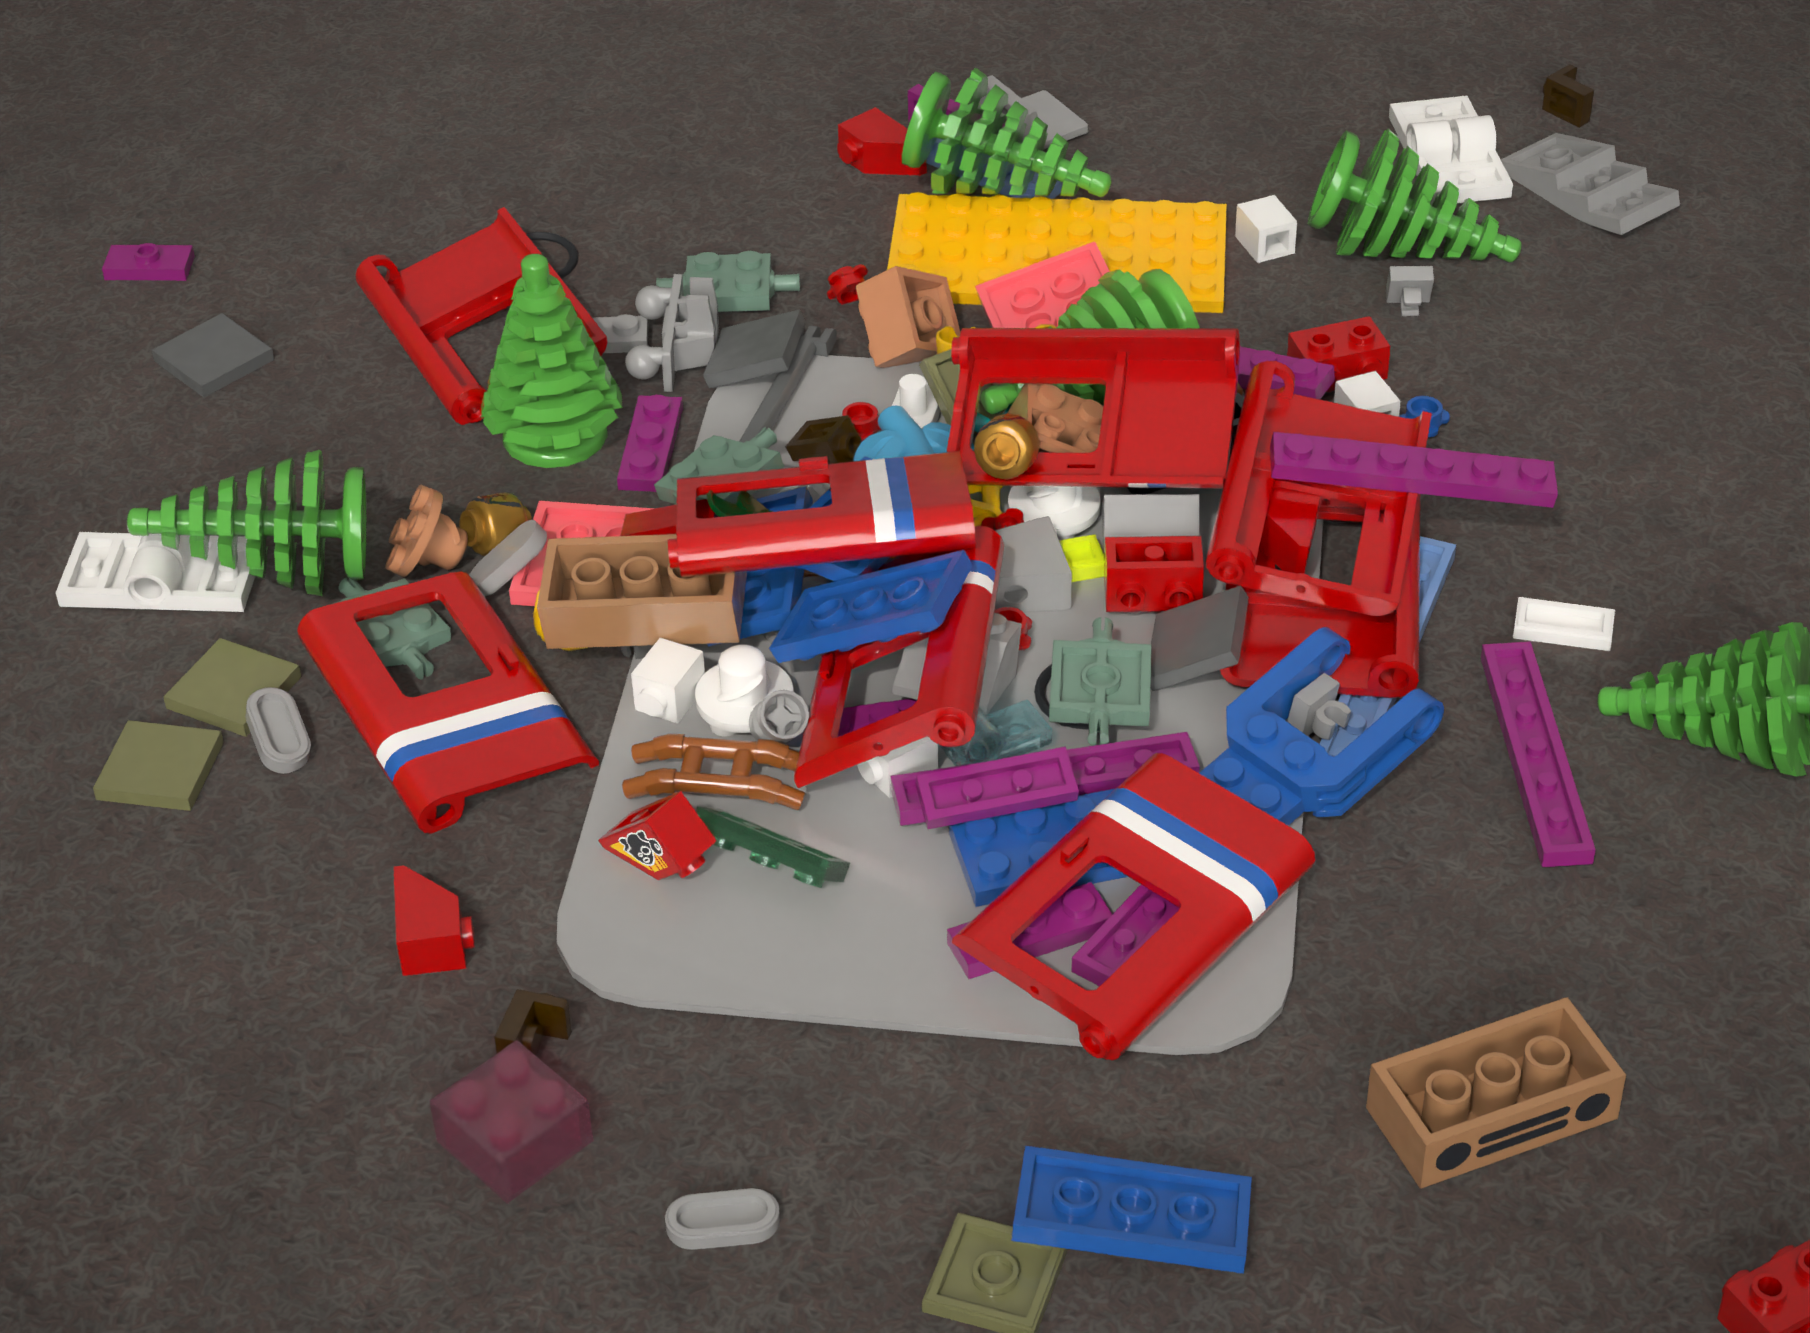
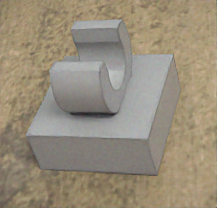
[1385,266,1434,316]
[1287,673,1351,740]

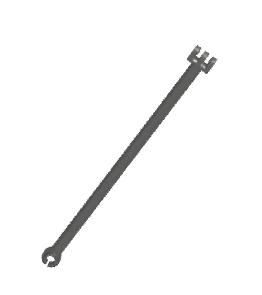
[620,325,837,659]

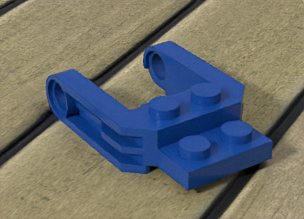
[1199,627,1444,826]

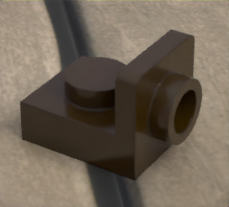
[1542,64,1594,128]
[785,415,862,463]
[494,989,572,1074]

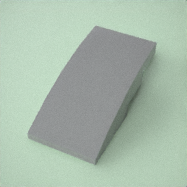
[1501,133,1680,235]

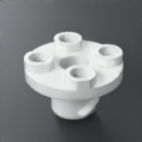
[1008,486,1100,540]
[695,645,794,737]

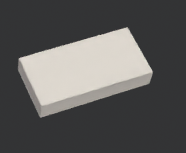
[1513,597,1615,651]

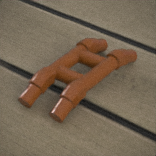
[622,733,805,811]

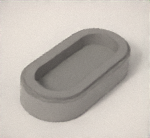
[470,520,547,596]
[246,687,311,774]
[665,1188,780,1250]

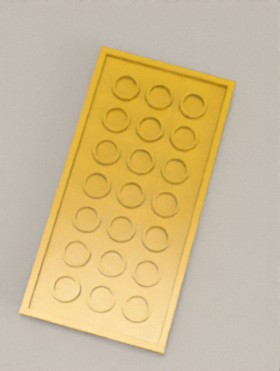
[887,192,1227,313]

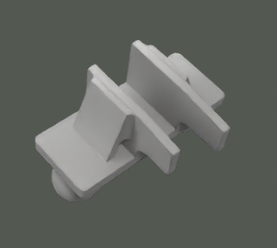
[625,274,719,392]

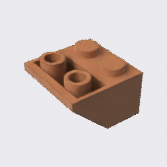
[1007,383,1103,453]

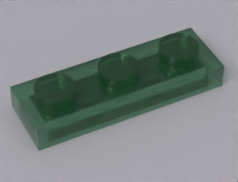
[696,806,850,888]

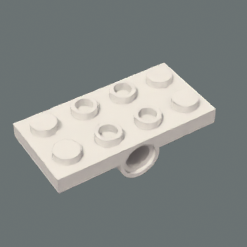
[1389,96,1513,206]
[56,532,255,612]

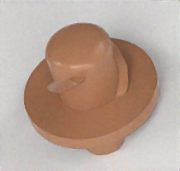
[385,485,468,577]

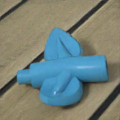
[853,405,974,461]

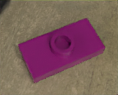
[102,243,195,281]

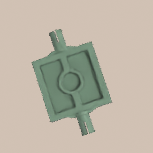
[656,251,800,312]
[654,427,784,505]
[333,578,451,680]
[1049,617,1151,746]

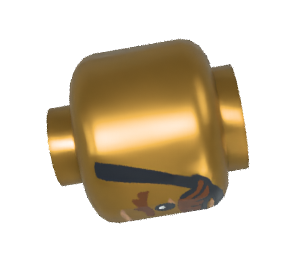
[974,413,1040,479]
[459,493,532,556]

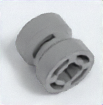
[749,690,809,744]

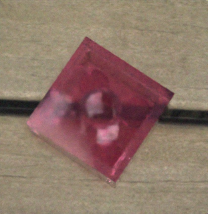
[430,1040,594,1204]

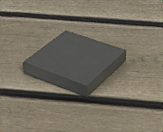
[703,309,806,388]
[152,313,274,398]
[1150,585,1249,691]

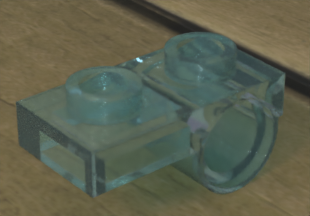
[940,699,1052,766]

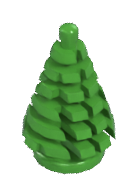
[902,68,1111,197]
[1308,129,1522,262]
[481,254,622,468]
[981,269,1200,415]
[127,450,367,596]
[1597,622,1810,776]

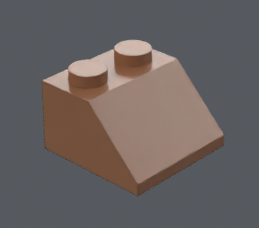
[856,266,960,368]

